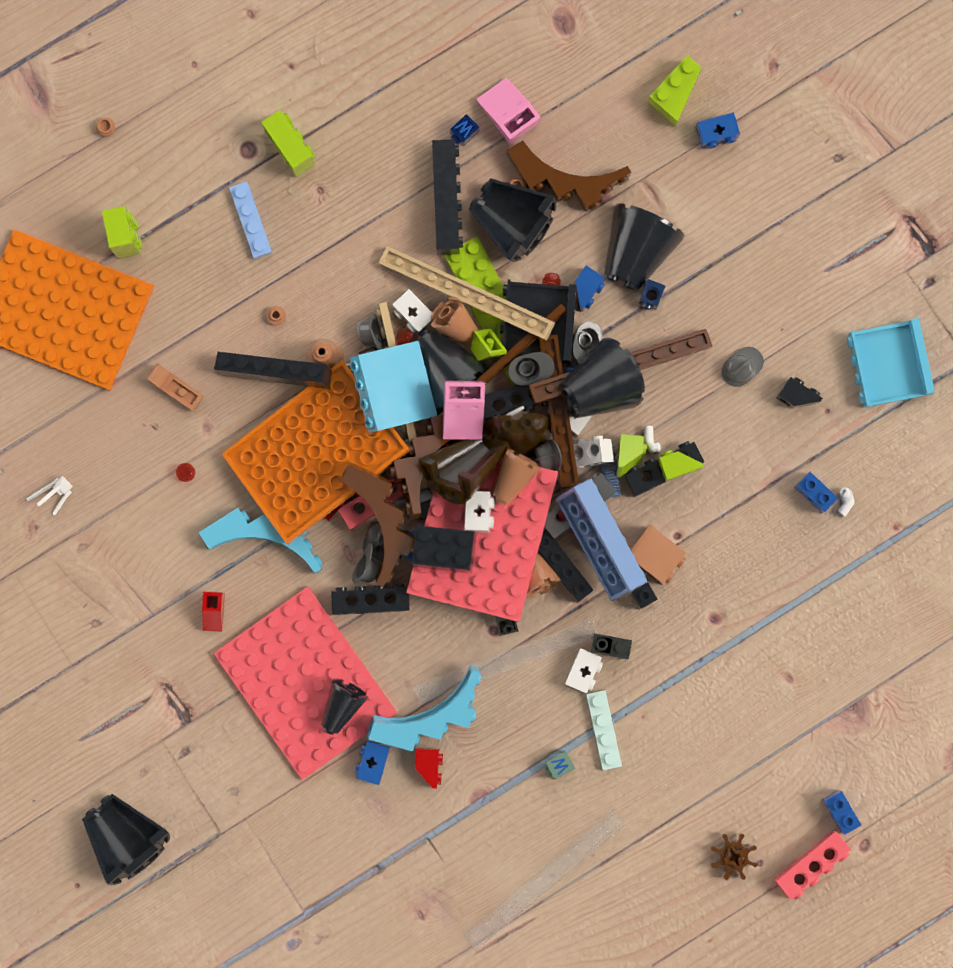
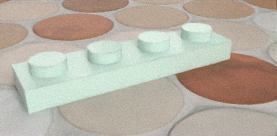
[586,690,622,770]

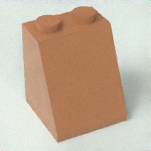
[631,525,686,585]

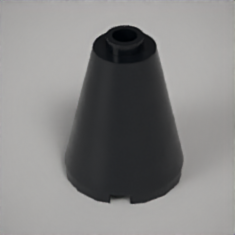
[321,678,368,735]

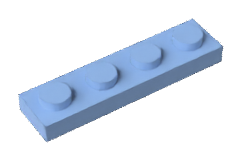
[229,181,272,259]

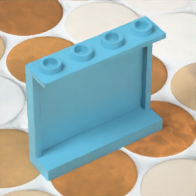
[847,318,935,408]
[350,341,437,433]

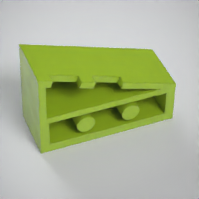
[648,55,702,127]

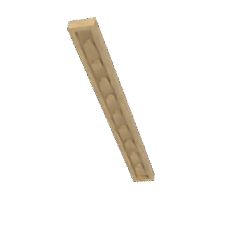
[379,246,555,341]
[377,302,428,491]

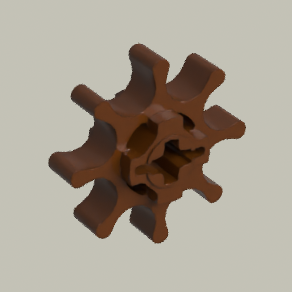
[710,833,757,880]

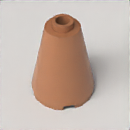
[430,297,479,347]
[306,339,344,369]
[493,449,541,505]
[526,551,561,598]

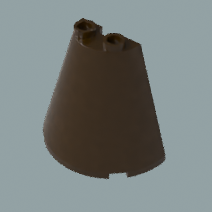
[482,413,552,458]
[418,433,510,504]

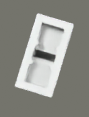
[573,436,614,468]

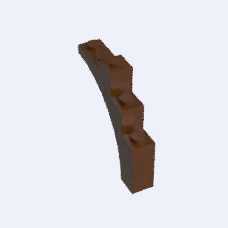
[507,141,631,211]
[389,415,458,520]
[340,461,415,587]

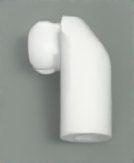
[644,426,660,454]
[837,487,855,517]

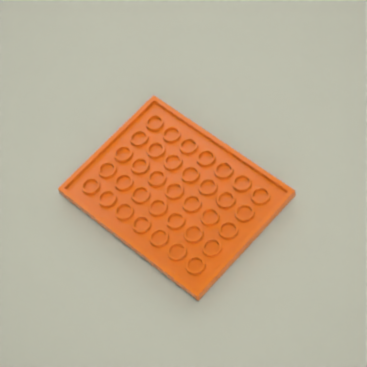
[0,229,155,391]
[222,360,410,545]

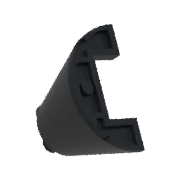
[469,178,557,262]
[605,203,685,290]
[410,329,491,416]
[560,337,645,419]
[82,794,170,886]

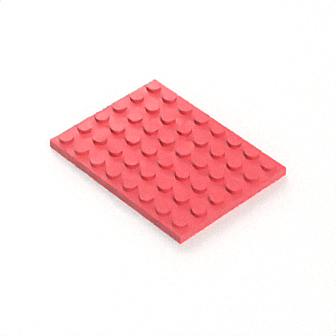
[406,444,559,622]
[214,587,397,780]

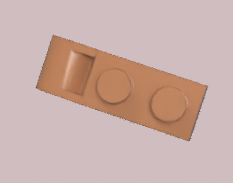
[146,363,204,411]

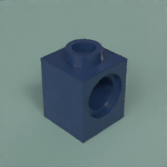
[639,279,665,311]

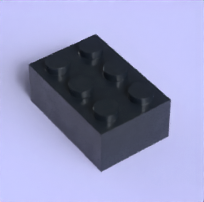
[412,525,477,573]

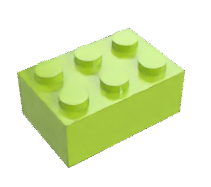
[261,110,315,177]
[102,206,143,259]

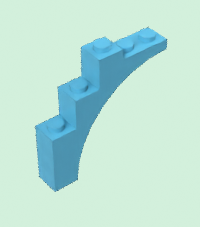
[199,508,323,574]
[367,665,481,751]

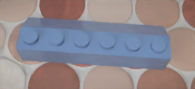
[556,479,647,601]

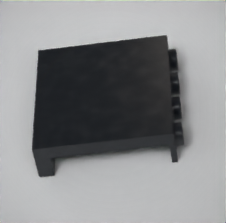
[500,279,577,363]

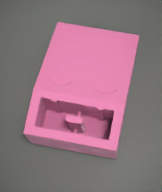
[476,77,541,145]
[443,381,485,440]

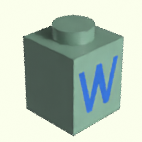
[544,751,575,779]

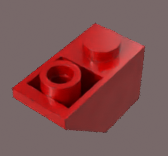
[202,591,225,632]
[415,748,443,789]

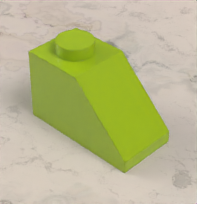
[470,329,507,361]
[617,434,647,477]
[658,450,704,481]

